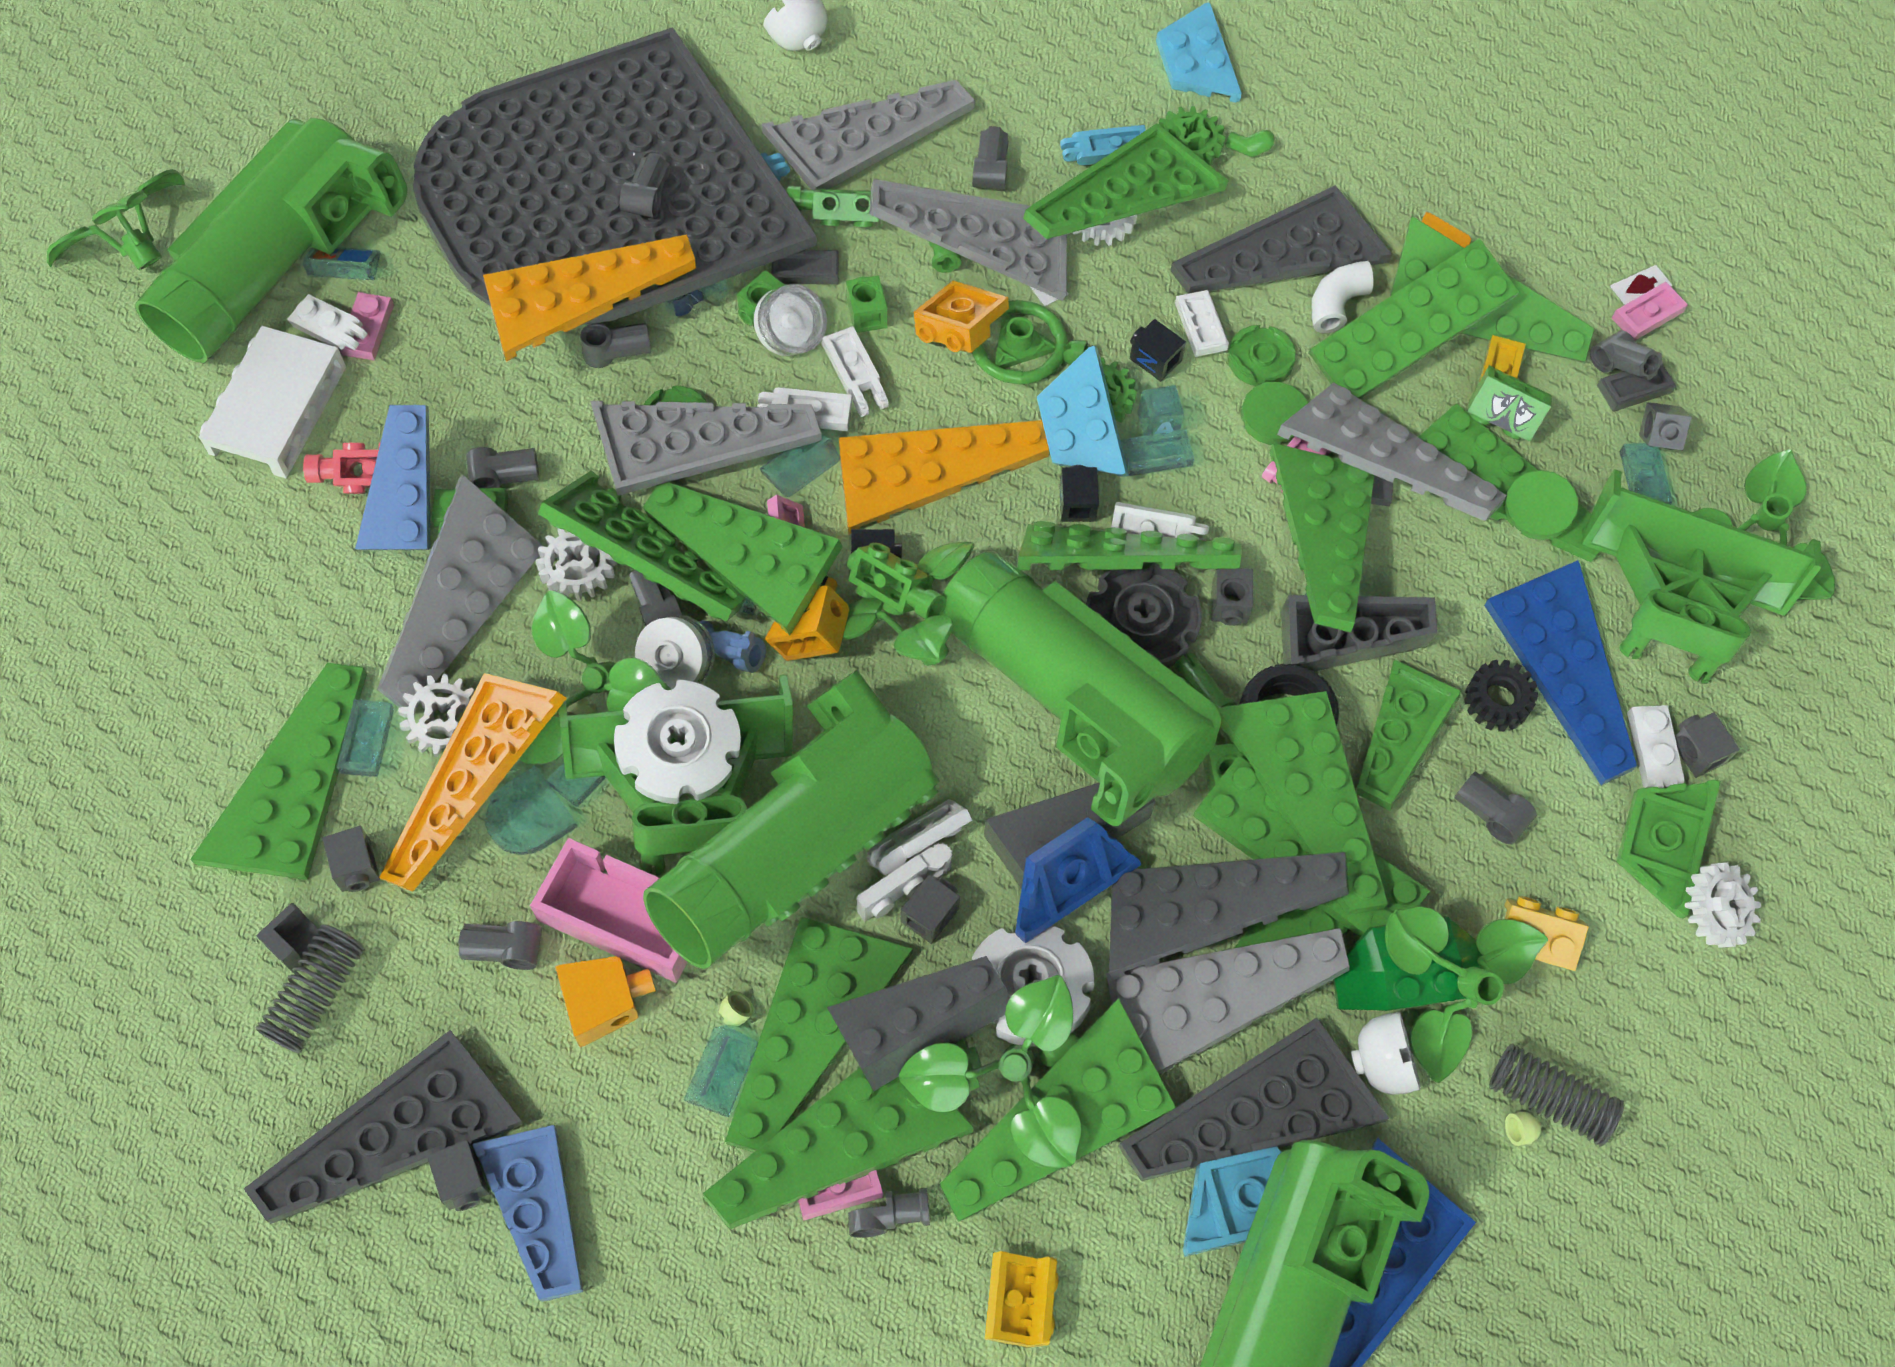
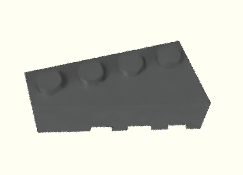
[1281,595,1437,672]
[984,783,1156,889]
[827,956,1010,1091]

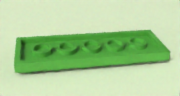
[1309,238,1519,399]
[1193,755,1430,937]

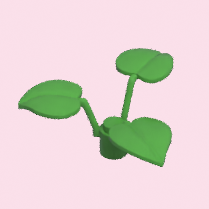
[46,169,185,270]
[1693,449,1835,600]
[842,542,975,666]
[520,590,672,765]
[1385,906,1548,1083]
[899,975,1081,1167]

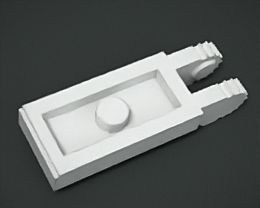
[822,326,889,417]
[866,799,972,875]
[857,843,953,922]

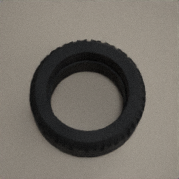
[1239,664,1339,726]

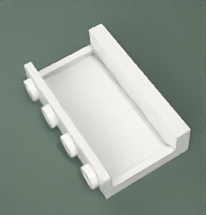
[199,326,346,479]

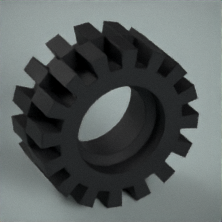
[1464,660,1538,732]

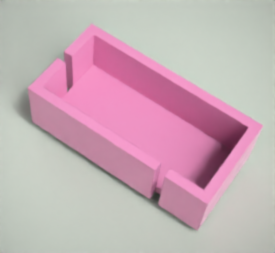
[530,838,687,983]

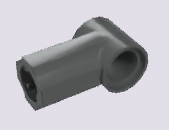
[972,126,1008,190]
[619,153,670,218]
[580,323,651,368]
[1590,330,1663,380]
[466,447,539,488]
[629,570,683,626]
[1454,771,1537,845]
[458,921,542,970]

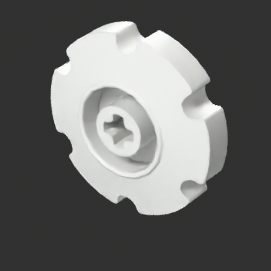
[614,680,741,804]
[972,925,1094,1046]

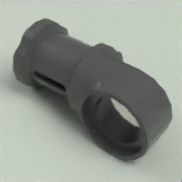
[848,1188,930,1238]

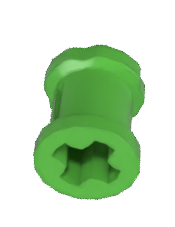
[929,241,961,273]

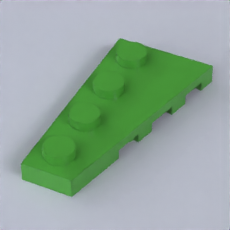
[1356,659,1461,811]

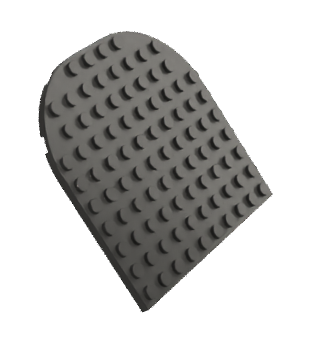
[413,27,817,325]

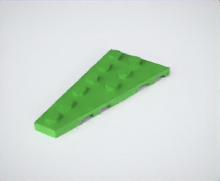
[1390,216,1594,362]
[643,482,843,635]
[190,663,367,880]
[725,917,913,1152]
[703,1067,973,1229]

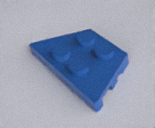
[1015,817,1141,943]

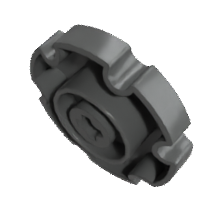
[1086,563,1202,668]

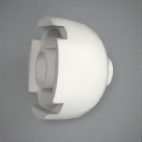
[763,0,828,51]
[1351,1012,1421,1095]

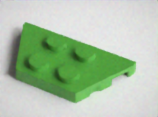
[1616,780,1721,919]

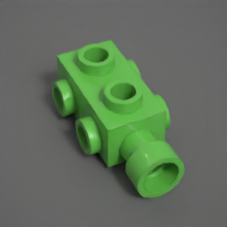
[787,186,880,227]
[847,543,946,619]

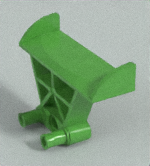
[1582,469,1822,684]
[559,675,793,876]

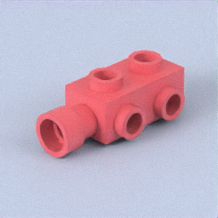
[303,442,380,494]

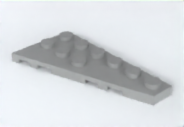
[762,80,975,190]
[870,179,1067,301]
[1277,383,1507,521]
[590,401,822,495]
[377,475,543,708]
[1106,928,1349,1074]

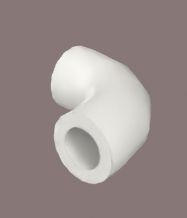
[1311,261,1373,333]

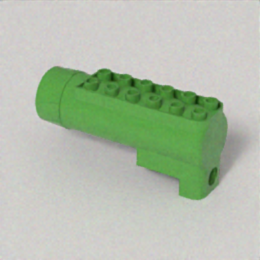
[135,118,407,363]
[941,552,1221,826]
[643,670,940,969]
[1200,1140,1429,1367]

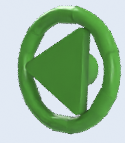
[972,300,1068,384]

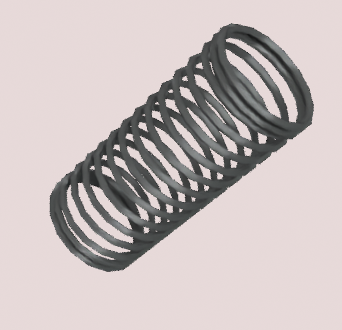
[255,924,365,1053]
[1489,1043,1624,1147]

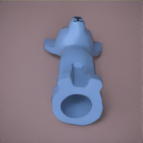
[692,620,766,673]

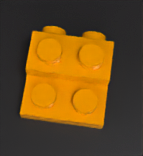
[914,280,1009,353]

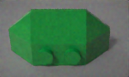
[1333,916,1483,1011]

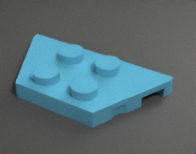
[1156,2,1242,103]
[1037,346,1129,477]
[1183,1146,1281,1257]

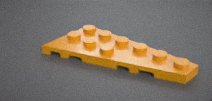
[483,234,696,361]
[839,420,1049,535]
[379,673,567,892]

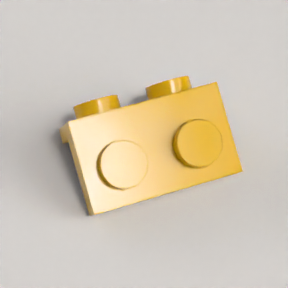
[1504,896,1589,971]
[985,1251,1059,1348]

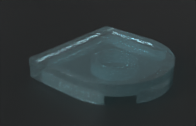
[485,765,578,855]

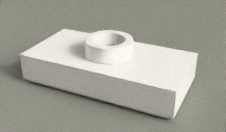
[1175,290,1229,357]

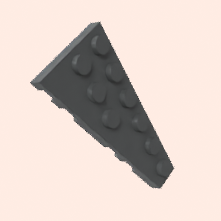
[1170,185,1392,294]
[1109,852,1349,980]
[1118,1018,1389,1181]
[244,1030,524,1224]

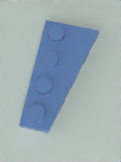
[355,405,431,550]
[472,1125,583,1302]

